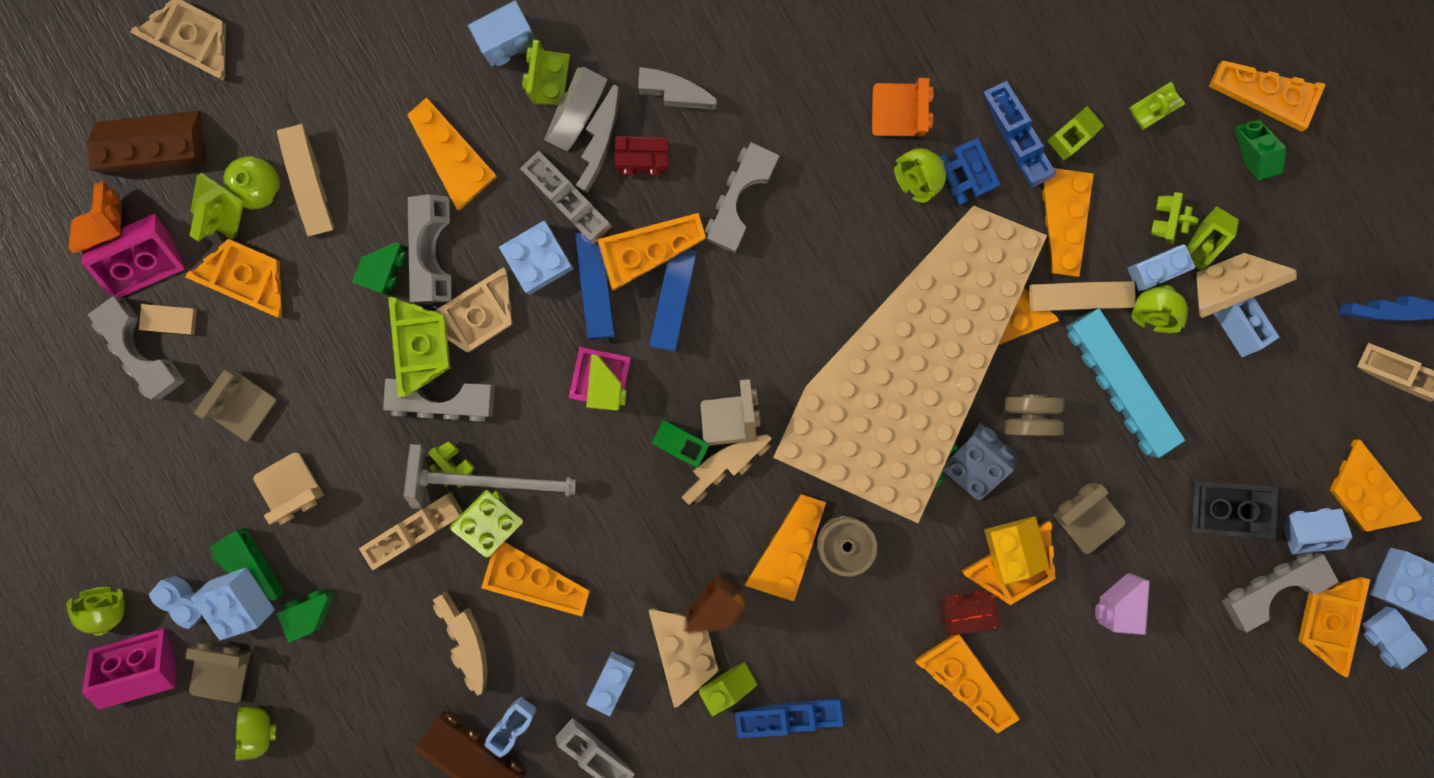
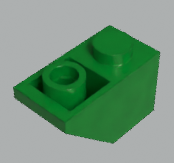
[1235,119,1286,180]
[352,242,407,295]
[652,420,710,468]
[277,588,335,642]

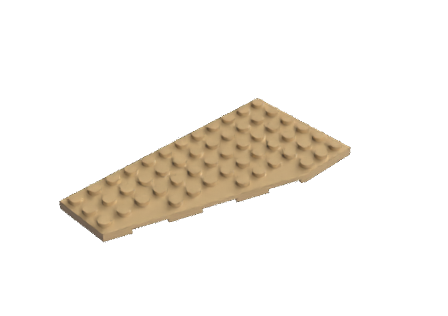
[773,206,1047,523]

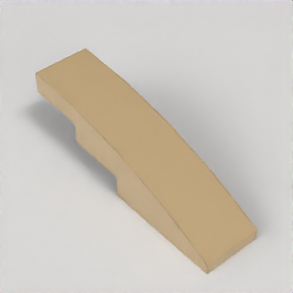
[277,123,335,236]
[1029,281,1136,311]
[359,492,463,571]

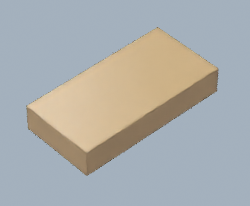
[139,304,197,335]

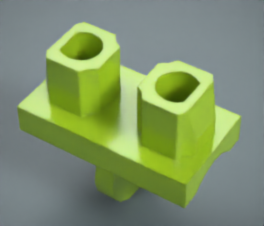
[1129,82,1185,130]
[1151,192,1199,244]
[428,441,476,488]

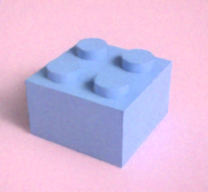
[468,0,536,67]
[499,220,574,295]
[1369,548,1434,621]
[191,567,275,640]

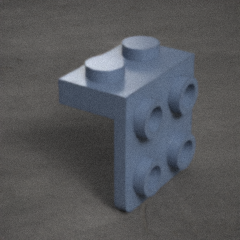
[943,423,1019,500]

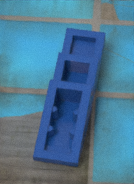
[983,81,1056,188]
[575,233,615,340]
[649,249,697,352]
[1339,296,1434,322]
[734,698,846,738]

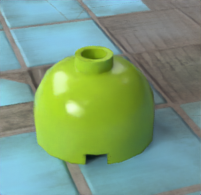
[894,148,946,203]
[223,156,280,210]
[1131,285,1188,333]
[66,587,125,636]
[235,706,276,761]

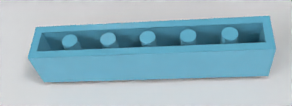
[1066,308,1185,458]

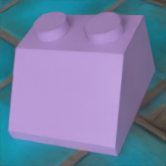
[1095,573,1149,634]

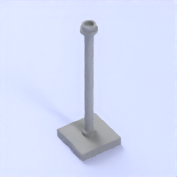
[404,444,576,509]

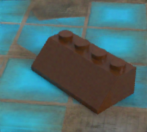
[86,110,206,174]
[684,571,746,633]
[413,711,526,778]

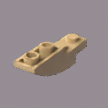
[682,434,771,505]
[433,591,487,696]

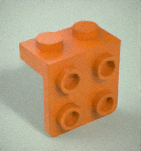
[872,78,934,137]
[68,181,122,253]

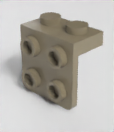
[700,379,761,445]
[1053,483,1125,554]
[185,641,251,703]

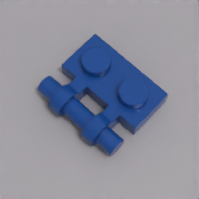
[940,138,1000,205]

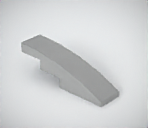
[576,85,620,194]
[520,151,613,244]

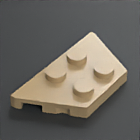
[130,0,226,80]
[1196,253,1296,318]
[434,267,513,352]
[649,608,718,708]

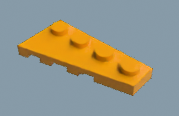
[1042,168,1094,278]
[481,542,590,617]

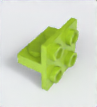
[190,173,244,241]
[450,490,523,558]

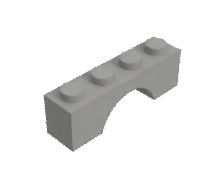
[704,143,779,253]
[408,194,451,303]
[88,296,186,400]
[383,379,495,421]
[1222,552,1339,633]

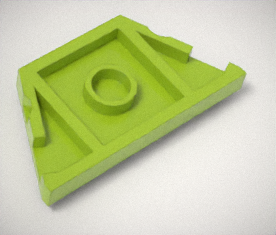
[388,297,451,399]

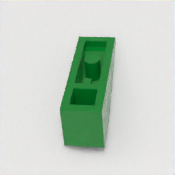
[210,528,285,601]

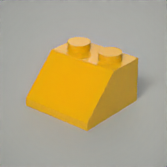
[984,516,1049,584]

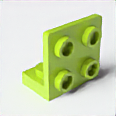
[523,40,571,107]

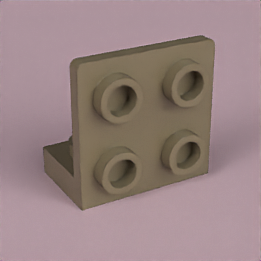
[194,370,277,441]

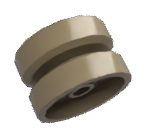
[1005,395,1065,435]
[816,515,877,577]

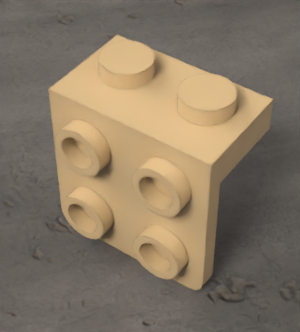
[254,452,324,525]

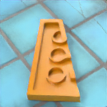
[1209,61,1326,132]
[407,97,497,211]
[598,213,706,291]
[744,494,826,601]
[915,632,1020,733]

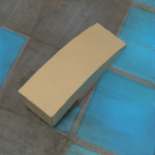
[1357,343,1434,402]

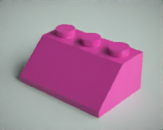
[81,214,185,297]
[82,629,177,710]

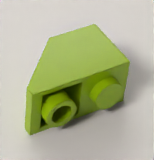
[1047,106,1104,160]

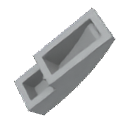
[544,67,608,151]
[638,67,717,110]
[555,718,635,778]

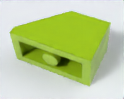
[1187,206,1239,270]
[586,354,627,410]
[699,662,757,716]

